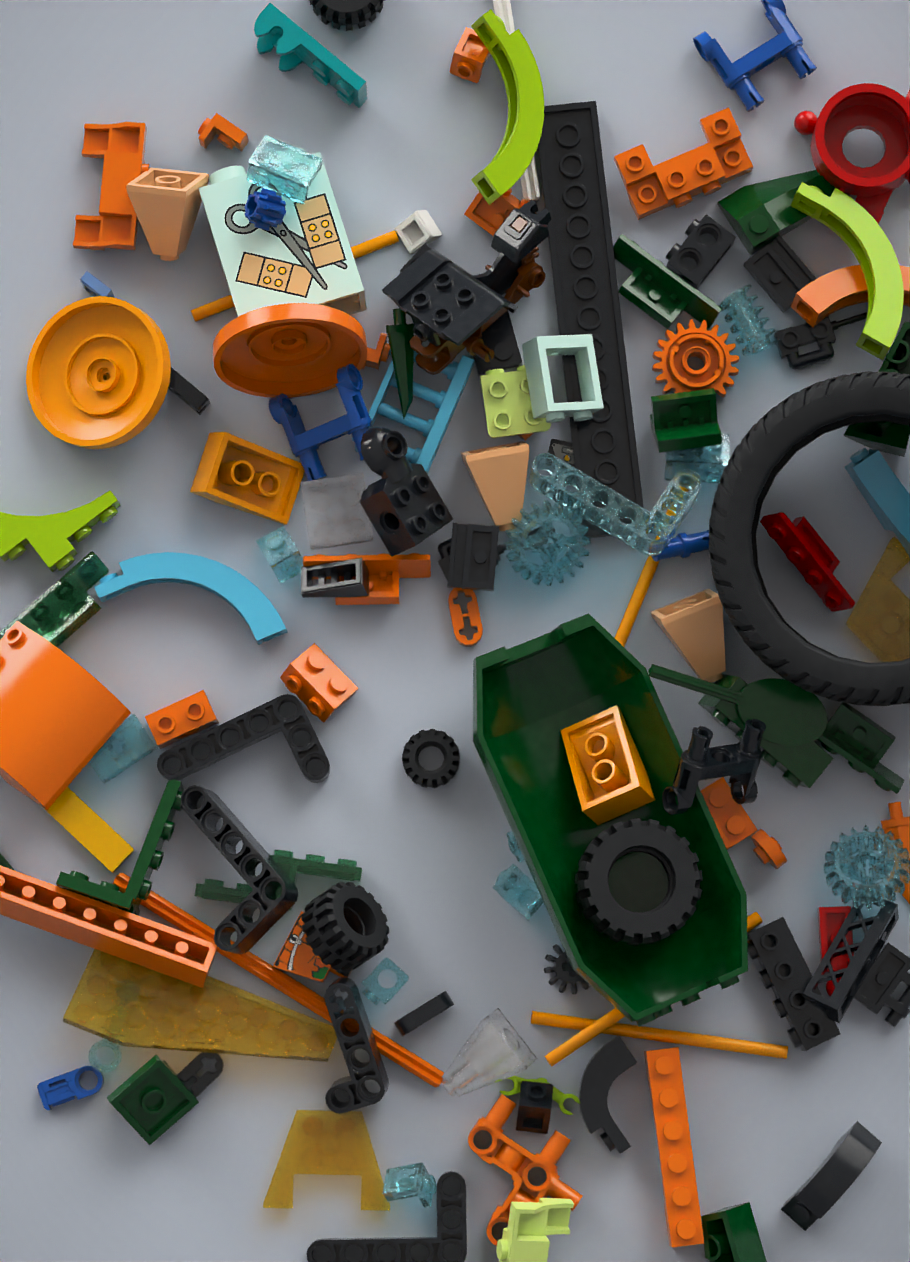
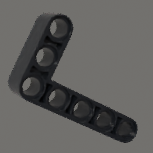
[157,694,330,783]
[180,785,298,954]
[307,1171,467,1262]

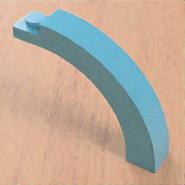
[94,552,288,645]

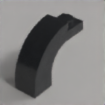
[579,1036,637,1154]
[781,1121,882,1231]

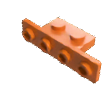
[303,553,431,605]

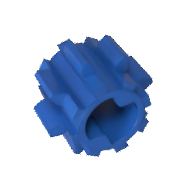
[244,188,286,231]

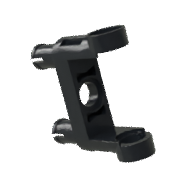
[662,719,766,815]

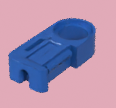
[37,1066,104,1110]

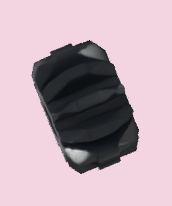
[544,944,590,995]

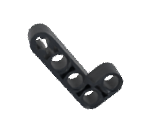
[324,977,389,1114]

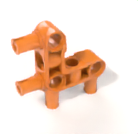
[468,1094,583,1246]

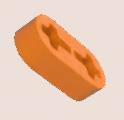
[448,588,483,647]

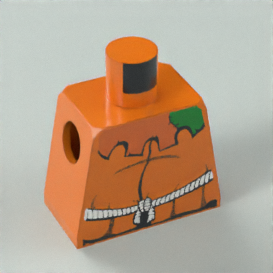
[273,911,352,983]

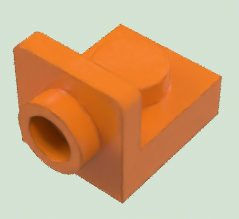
[450,27,490,83]
[198,113,249,151]

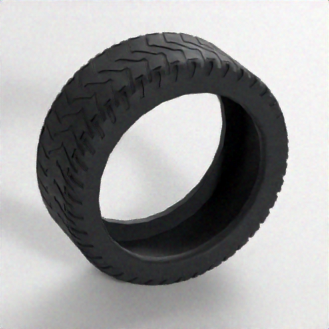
[709,371,910,706]

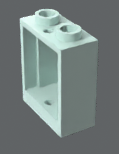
[522,334,604,423]

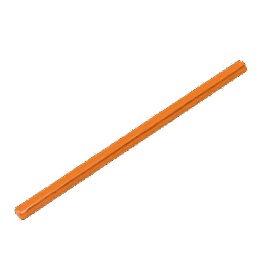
[113,873,445,1087]

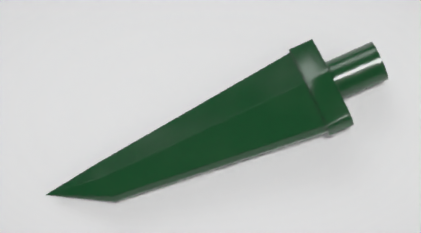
[386,308,414,419]

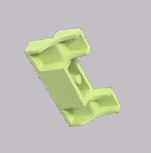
[496,1198,574,1262]

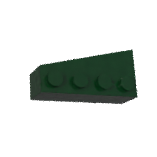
[698,674,834,788]

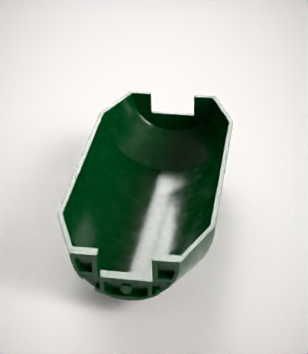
[473,613,748,1027]

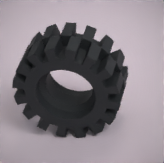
[402,729,460,788]

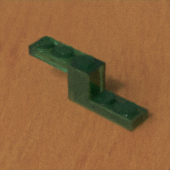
[195,850,363,911]

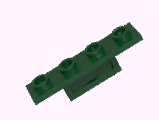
[613,234,722,329]
[818,702,904,794]

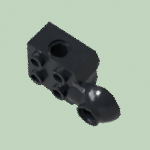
[360,427,453,557]

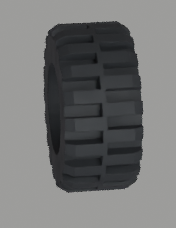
[575,818,703,945]

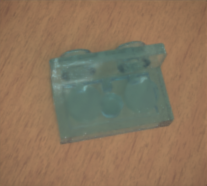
[246,135,323,204]

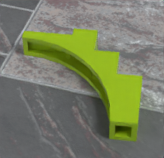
[0,490,120,572]

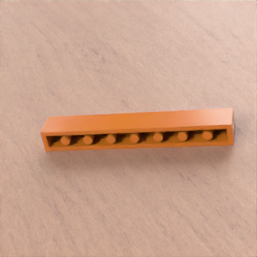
[0,865,217,988]

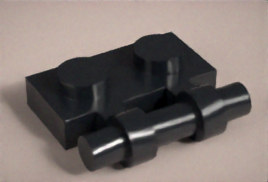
[854,943,910,1027]

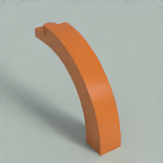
[790,265,910,328]

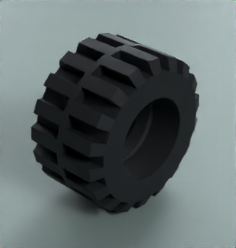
[310,0,385,31]
[302,882,389,972]

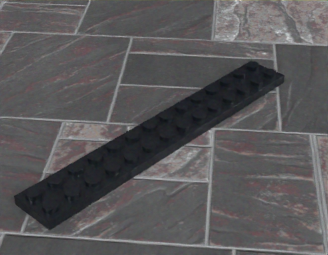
[538,101,646,539]

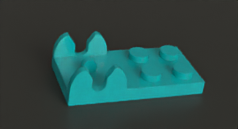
[254,3,367,108]

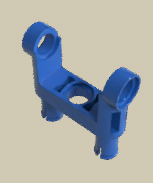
[693,0,817,112]
[269,364,372,483]

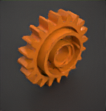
[652,319,739,397]

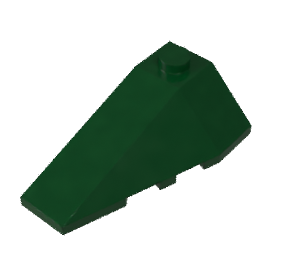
[717,170,850,255]

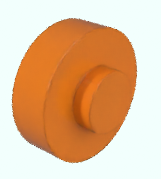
[751,829,787,869]

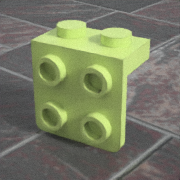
[480,365,551,438]

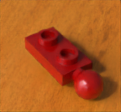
[818,906,854,997]

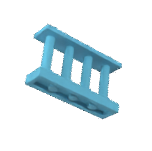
[352,350,474,474]

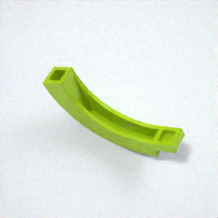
[471,9,544,205]
[790,182,904,360]

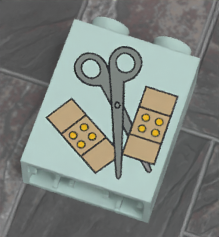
[199,148,367,317]

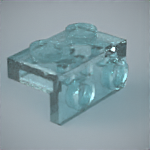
[664,434,730,483]

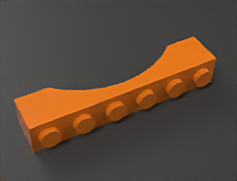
[644,1047,704,1248]

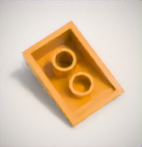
[190,432,305,525]
[560,705,655,825]

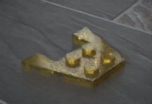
[845,536,910,662]
[263,1110,390,1211]

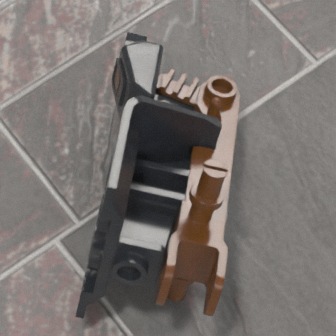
[382,200,551,375]

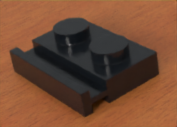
[743,235,816,313]
[472,310,522,377]
[447,523,499,591]

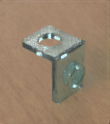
[361,957,409,1005]

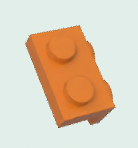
[280,643,359,722]

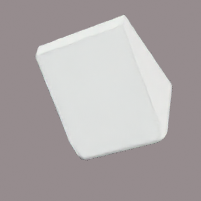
[394,210,442,254]

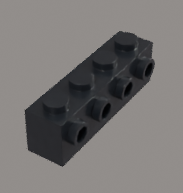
[747,917,841,1051]

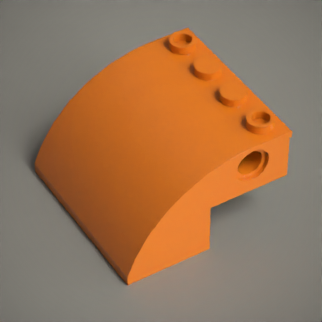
[0,621,131,810]

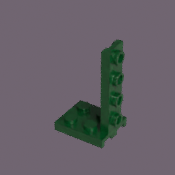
[56,779,184,916]

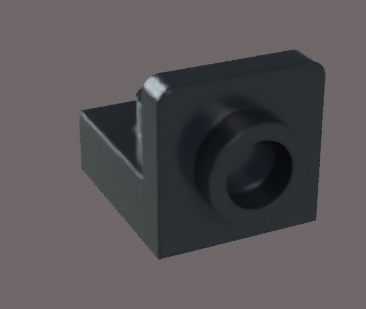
[516,1081,553,1134]

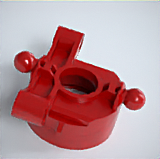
[794,83,910,225]

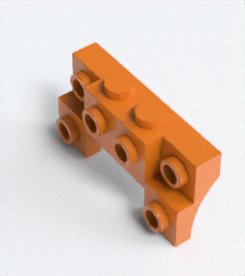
[614,107,753,220]
[73,122,150,251]

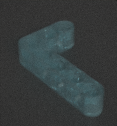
[529,453,702,556]

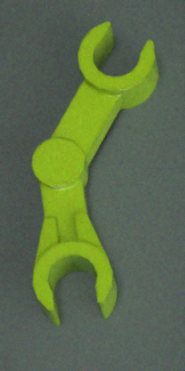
[499,1074,580,1115]

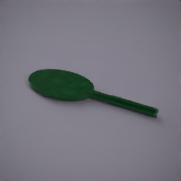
[648,664,827,746]

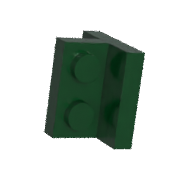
[650,388,722,453]
[107,1054,199,1145]

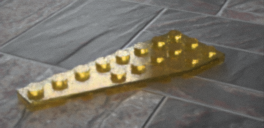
[63,949,337,1062]

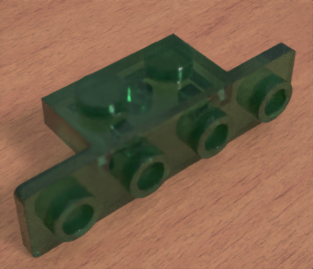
[0,551,109,647]

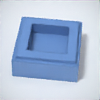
[80,271,114,298]

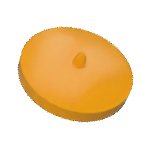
[26,296,171,449]

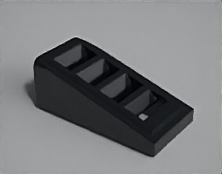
[301,558,369,598]

